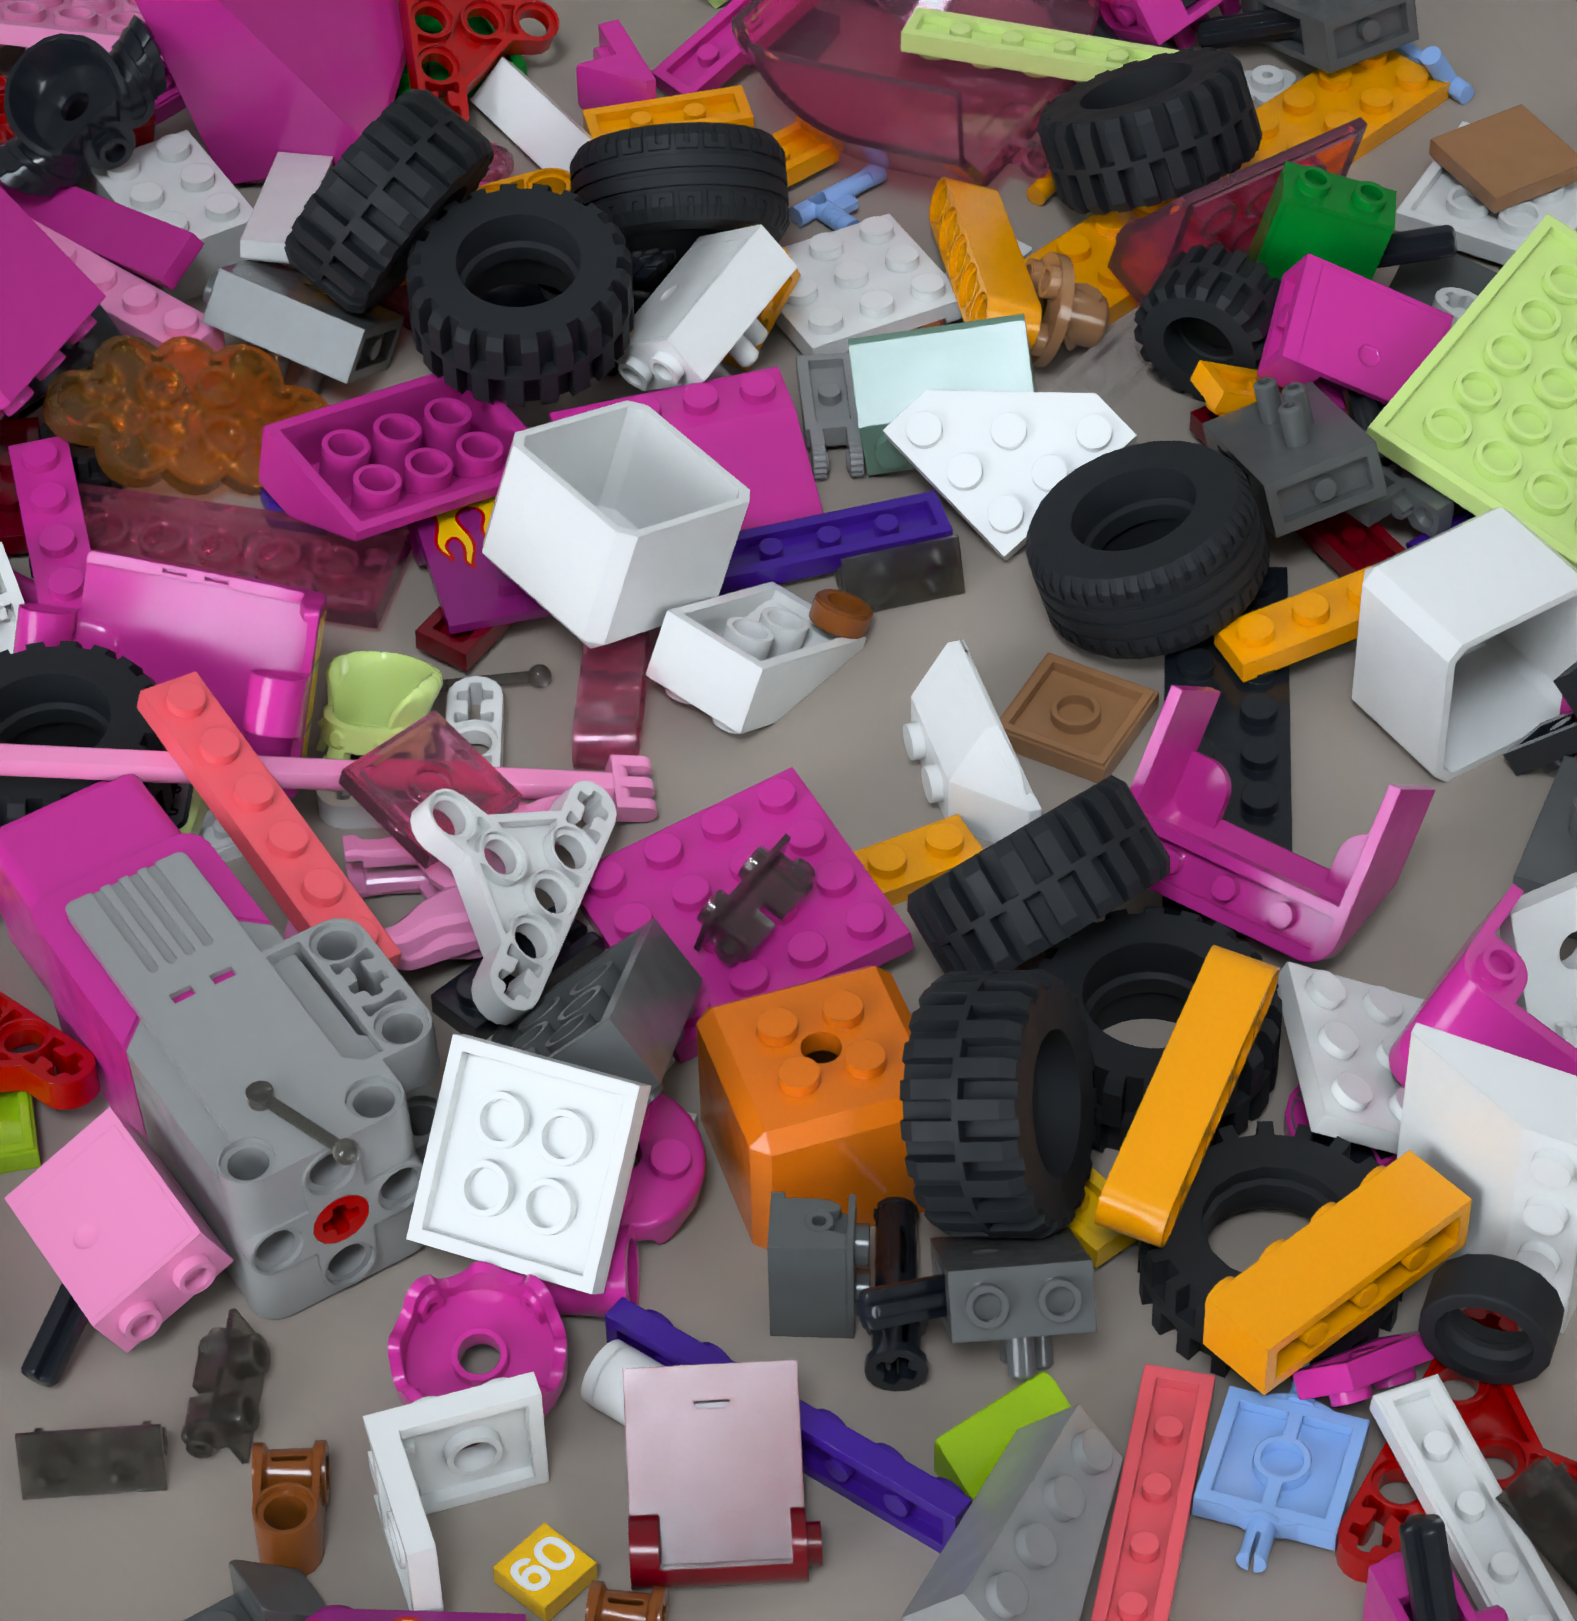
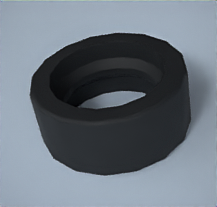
[1418,1254,1565,1385]

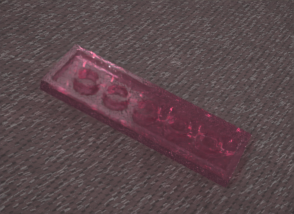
[28,483,412,629]

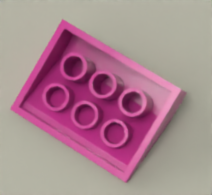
[549,366,823,531]
[258,374,528,541]

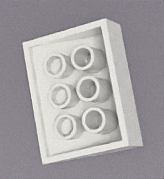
[1397,1022,1577,1334]

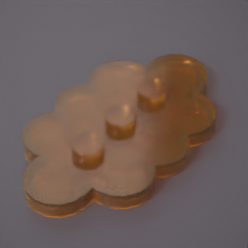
[42,335,329,496]

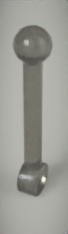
[440,664,552,692]
[245,1081,361,1166]

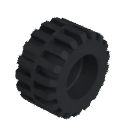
[1134,244,1281,402]

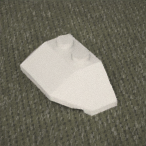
[903,639,1042,843]

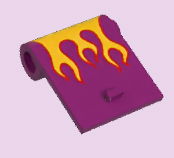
[407,495,552,635]

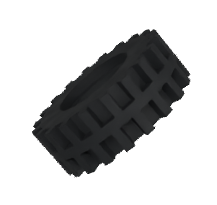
[1137,1121,1403,1383]

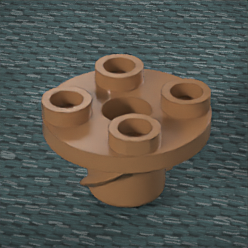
[1026,252,1109,368]

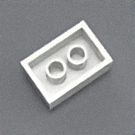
[88,130,253,302]

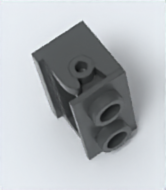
[767,1192,871,1339]

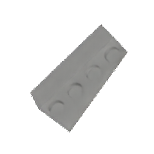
[901,1404,1123,1621]

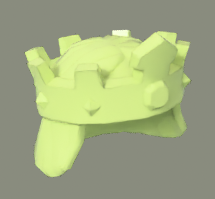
[315,651,443,763]

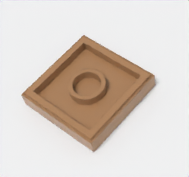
[1429,104,1577,214]
[999,652,1159,783]

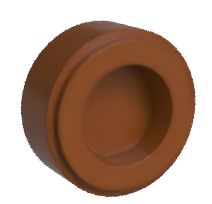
[808,589,873,639]

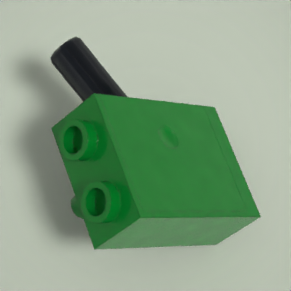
[1247,161,1457,281]

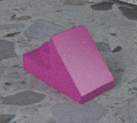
[576,19,657,109]

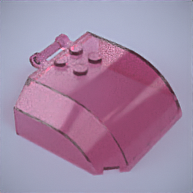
[731,0,1099,187]

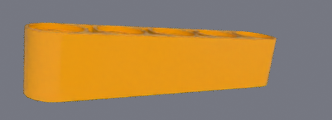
[929,177,1042,349]
[1094,945,1280,1248]

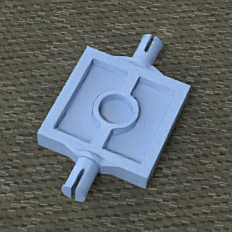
[1192,1362,1370,1573]

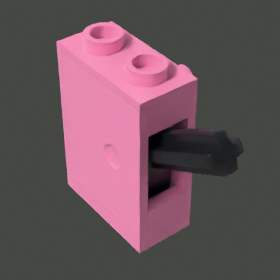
[4,1107,234,1387]

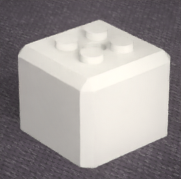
[482,400,750,649]
[1352,507,1577,782]

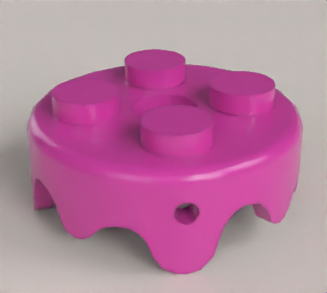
[619,1092,706,1244]
[387,1261,569,1446]

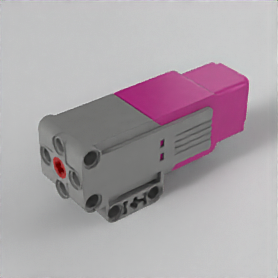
[0,774,440,1320]

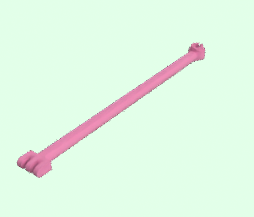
[0,743,657,823]

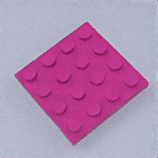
[579,767,914,1064]

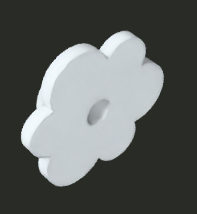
[1244,65,1296,106]

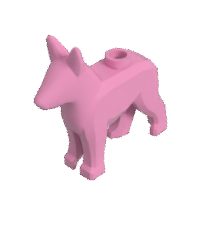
[342,795,561,970]

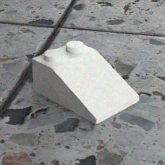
[645,581,866,734]

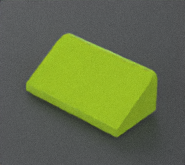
[934,1370,1071,1502]

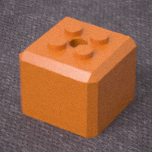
[696,966,925,1249]

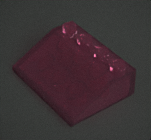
[1107,117,1368,305]

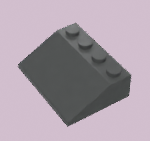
[491,918,703,1105]

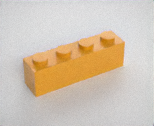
[1203,1150,1472,1395]

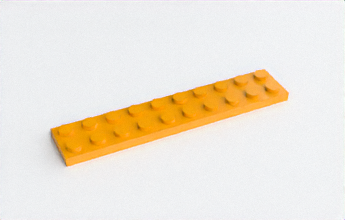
[1024,50,1450,347]

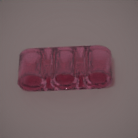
[572,630,650,770]

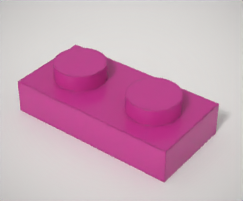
[1292,1331,1435,1407]

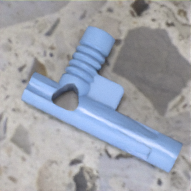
[1392,43,1475,104]
[789,161,887,230]

